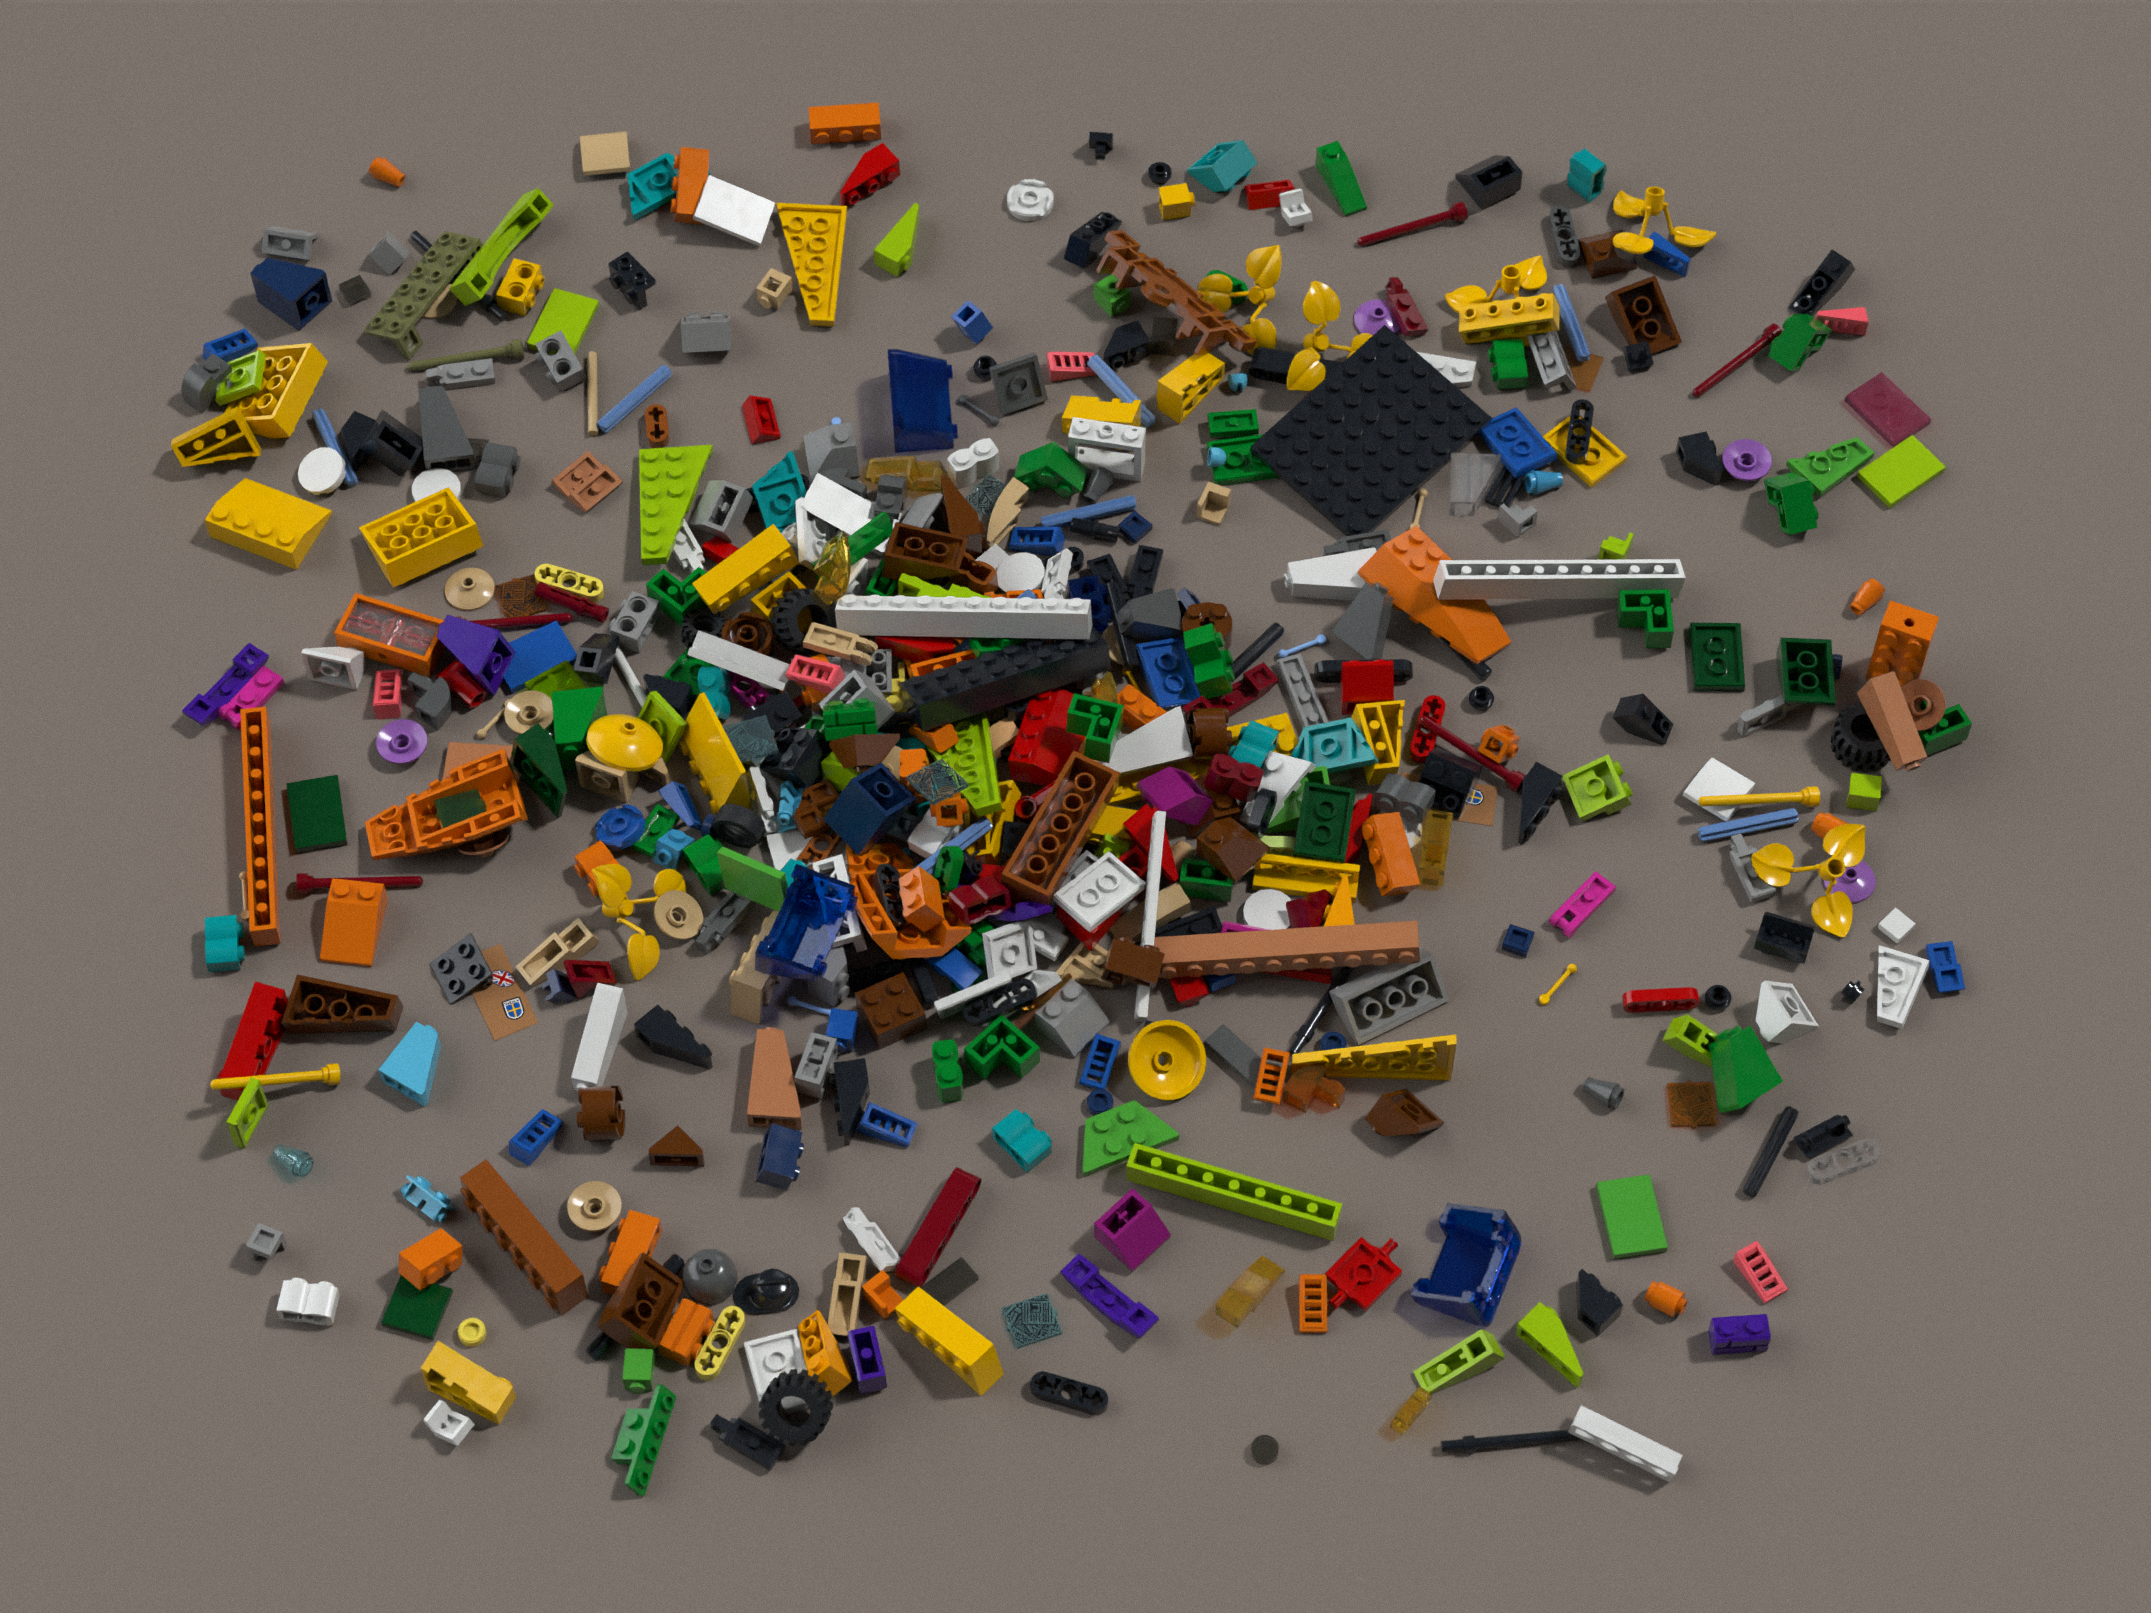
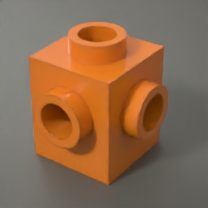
[1478,725,1520,763]
[930,788,968,827]

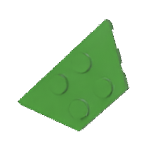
[1083,1100,1179,1177]

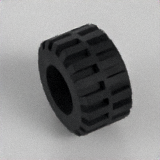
[770,588,837,652]
[1831,702,1891,772]
[759,1369,833,1446]

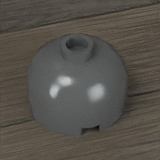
[682,1249,737,1305]

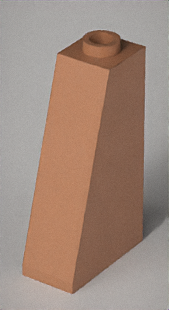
[1857,671,1927,772]
[747,1027,802,1130]

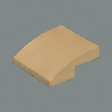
[580,131,630,176]

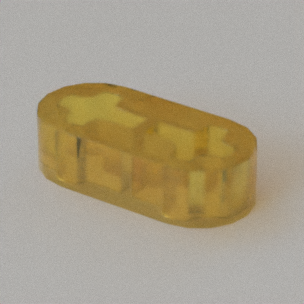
[1390,1387,1432,1436]

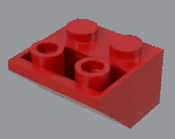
[1340,659,1394,715]

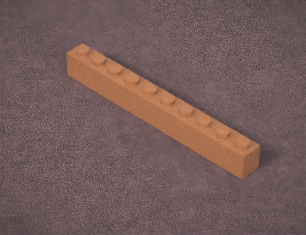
[1154,920,1420,979]

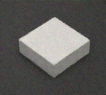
[1878,908,1916,944]

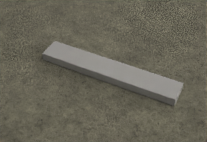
[1276,653,1351,786]

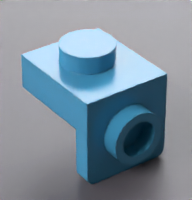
[652,828,695,870]

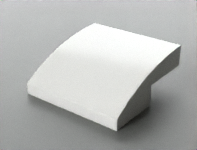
[1683,758,1755,822]

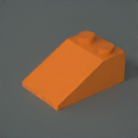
[320,878,388,967]

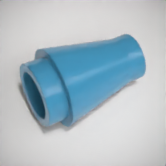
[1524,470,1563,495]

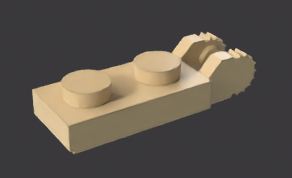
[803,622,878,666]

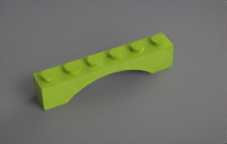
[449,188,554,306]

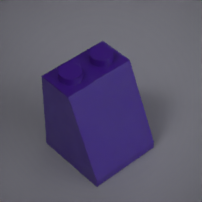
[437,614,516,696]

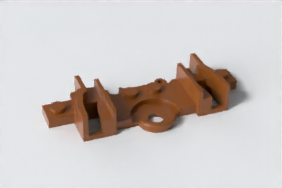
[1096,230,1257,356]

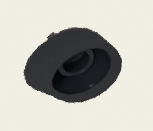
[733,1268,799,1314]

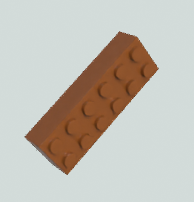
[1001,751,1120,905]
[460,1159,588,1316]

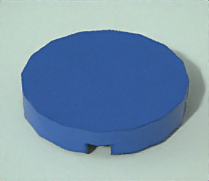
[595,805,646,851]

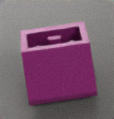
[1136,766,1213,825]
[1094,1188,1171,1272]

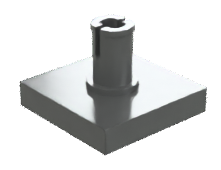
[989,353,1048,415]

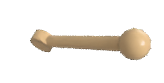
[1410,489,1428,529]
[477,699,510,739]
[239,871,249,921]

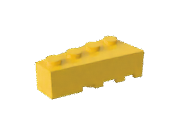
[692,524,800,614]
[895,1287,1004,1396]

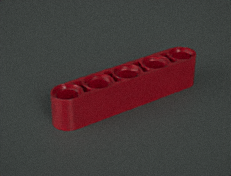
[895,1167,982,1288]

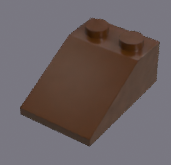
[1605,275,1682,354]
[941,476,986,560]
[882,522,969,580]
[597,1252,685,1349]

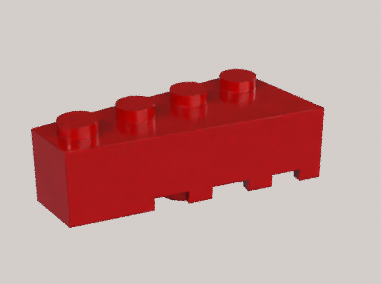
[1056,846,1149,951]
[217,981,288,1101]

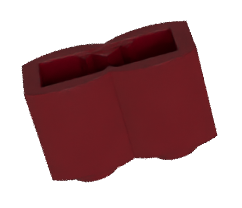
[1203,754,1264,802]
[948,876,1011,925]

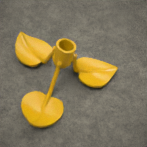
[1613,187,1717,254]
[1197,245,1282,355]
[1445,255,1547,347]
[1287,281,1373,391]
[1751,824,1866,938]
[592,864,686,980]

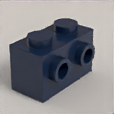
[755,1123,804,1190]

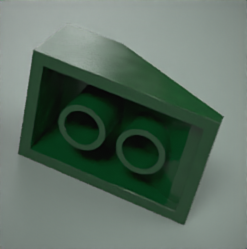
[1776,638,1836,706]
[510,723,567,818]

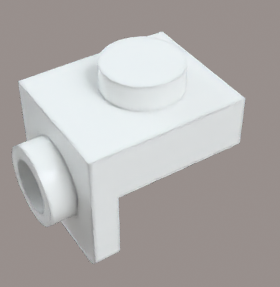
[1279,189,1313,226]
[424,1400,475,1446]

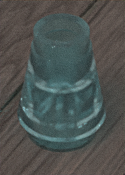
[273,1144,314,1177]

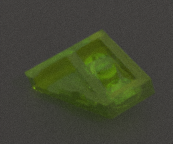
[524,660,585,700]

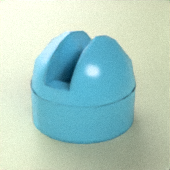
[1227,373,1247,391]
[1207,447,1227,467]

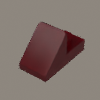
[1286,889,1332,929]
[563,960,617,999]

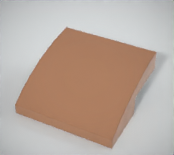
[551,451,623,513]

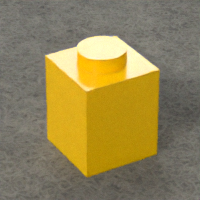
[1158,183,1195,220]

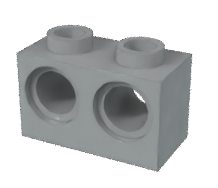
[535,330,587,392]
[609,591,661,653]
[794,1032,838,1099]

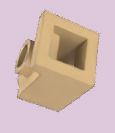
[756,268,793,309]

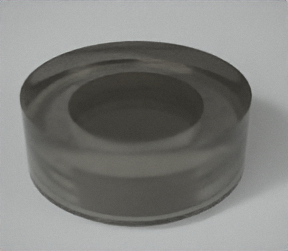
[1251,1435,1279,1465]

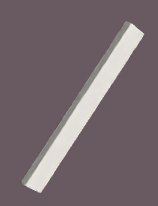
[1134,811,1166,1022]

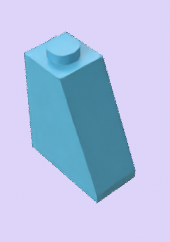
[378,1021,441,1107]

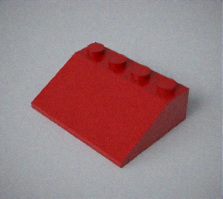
[1008,687,1093,786]

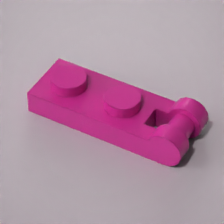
[218,665,284,730]
[1549,871,1616,938]

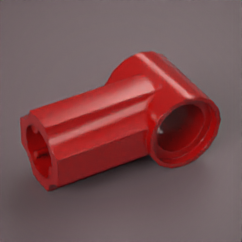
[436,660,486,708]
[1015,780,1056,823]

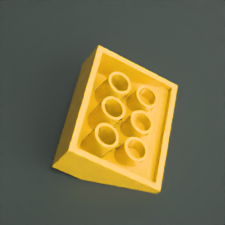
[224,343,328,439]
[205,478,332,570]
[359,487,484,588]
[678,692,751,815]

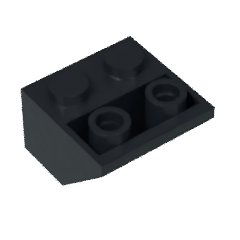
[1455,155,1523,209]
[360,410,423,476]
[759,727,833,788]
[1418,747,1483,819]

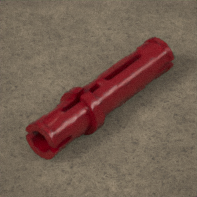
[534,581,609,623]

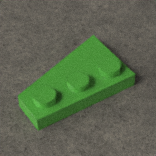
[1786,437,1875,497]

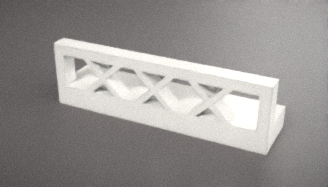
[687,630,790,691]
[812,854,867,952]
[1568,1405,1683,1482]

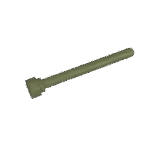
[407,339,524,371]

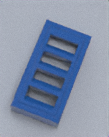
[1643,231,1690,277]
[203,328,258,362]
[1008,527,1065,556]
[658,781,703,831]
[1079,1033,1121,1090]
[856,1102,918,1148]
[509,1109,564,1166]

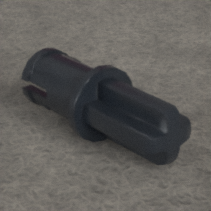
[1070,517,1120,542]

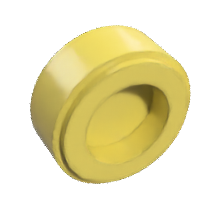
[458,1318,486,1347]

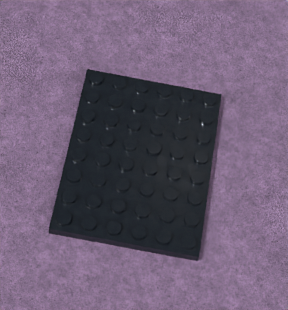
[1250,325,1492,536]

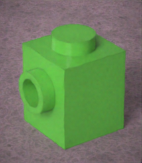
[1094,274,1131,318]

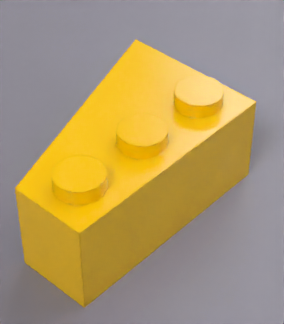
[1156,353,1225,424]
[1062,395,1141,451]
[171,407,262,467]
[1351,700,1405,785]
[964,780,1021,866]
[421,1341,516,1425]

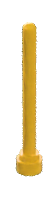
[1698,786,1820,807]
[210,1063,341,1090]

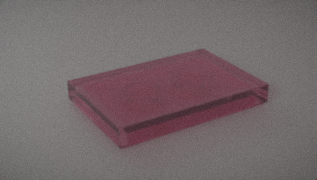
[1844,372,1931,447]

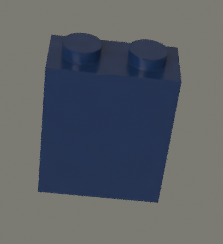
[250,258,332,331]
[823,763,916,855]

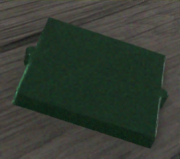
[434,789,486,828]

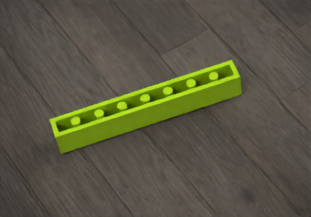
[1126,1143,1342,1241]

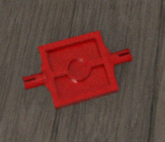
[1325,1237,1403,1311]

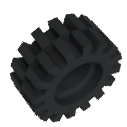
[681,608,726,648]

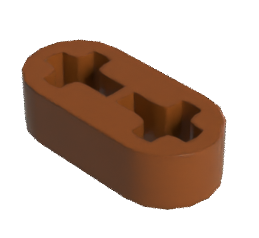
[645,404,669,448]

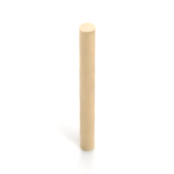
[587,351,598,436]

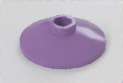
[1354,300,1400,335]
[1722,439,1772,481]
[376,719,428,764]
[1823,860,1876,904]

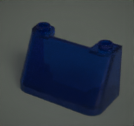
[887,349,958,453]
[755,864,858,981]
[1411,1203,1522,1327]

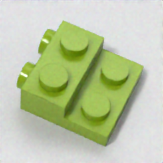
[1562,754,1633,822]

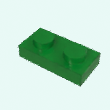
[1207,409,1259,439]
[631,804,680,859]

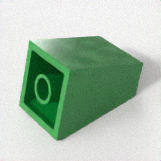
[551,686,607,771]
[1709,1025,1783,1113]

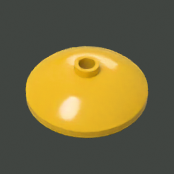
[586,714,663,772]
[1128,1020,1206,1100]

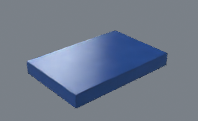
[1478,407,1557,478]
[503,620,577,694]
[1135,637,1201,711]

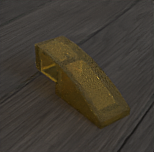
[864,456,947,492]
[814,531,851,606]
[1418,810,1453,887]
[1215,1255,1285,1328]

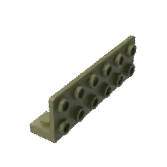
[364,231,483,359]

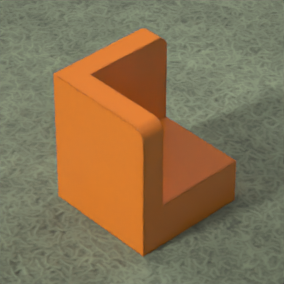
[862,1270,903,1320]

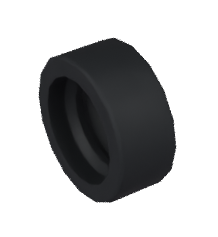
[712,804,765,848]

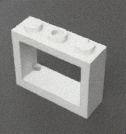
[1068,417,1146,482]

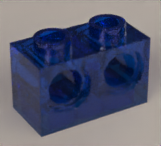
[1068,575,1112,632]

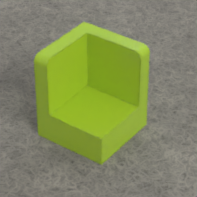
[1598,532,1634,560]
[1846,773,1882,811]

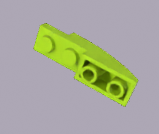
[898,573,991,598]

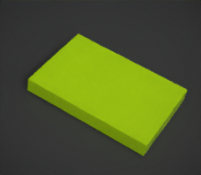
[527,288,600,355]
[1857,435,1946,508]

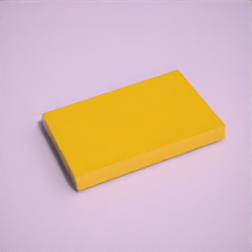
[1543,415,1627,488]

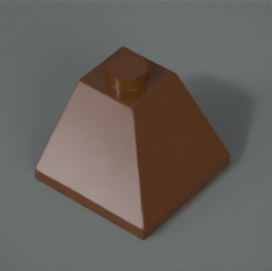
[1577,229,1638,279]
[829,734,900,773]
[1196,817,1270,883]
[1365,1088,1444,1136]

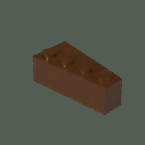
[281,974,403,1034]

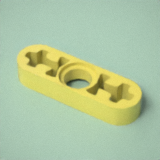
[534,564,604,603]
[695,1306,745,1381]

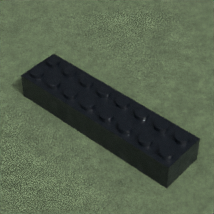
[901,626,1112,732]

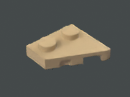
[1056,942,1115,988]

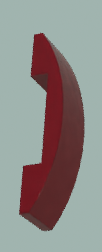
[1182,662,1279,717]

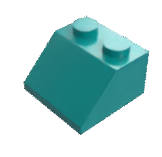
[1186,140,1258,193]

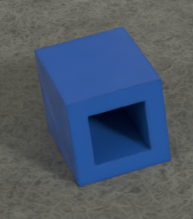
[951,300,993,344]
[825,1008,859,1052]

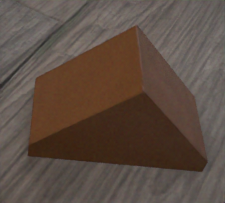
[648,1125,705,1167]

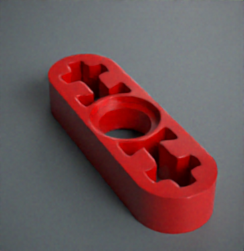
[1410,695,1446,763]
[1622,987,1700,1013]

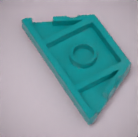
[627,153,711,221]
[752,450,807,533]
[1291,718,1378,773]

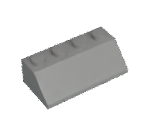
[1329,947,1450,1045]

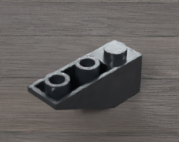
[1063,212,1122,269]
[1788,249,1855,316]
[1518,762,1564,845]
[634,1004,713,1069]
[829,1058,870,1146]

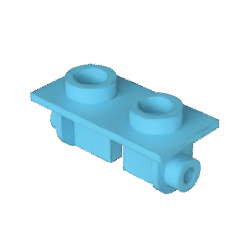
[777,781,805,833]
[401,1175,457,1223]

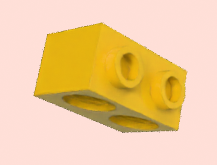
[496,258,545,316]

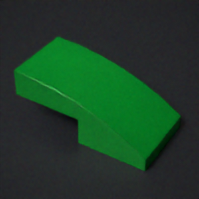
[969,637,1028,657]

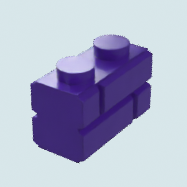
[1708,1314,1771,1355]
[848,1326,887,1393]

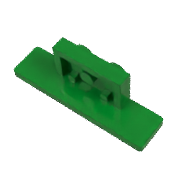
[812,512,893,585]
[611,1384,676,1496]

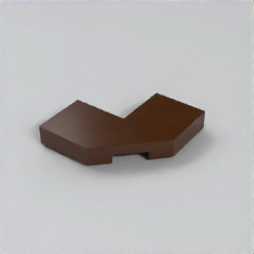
[793,779,839,839]

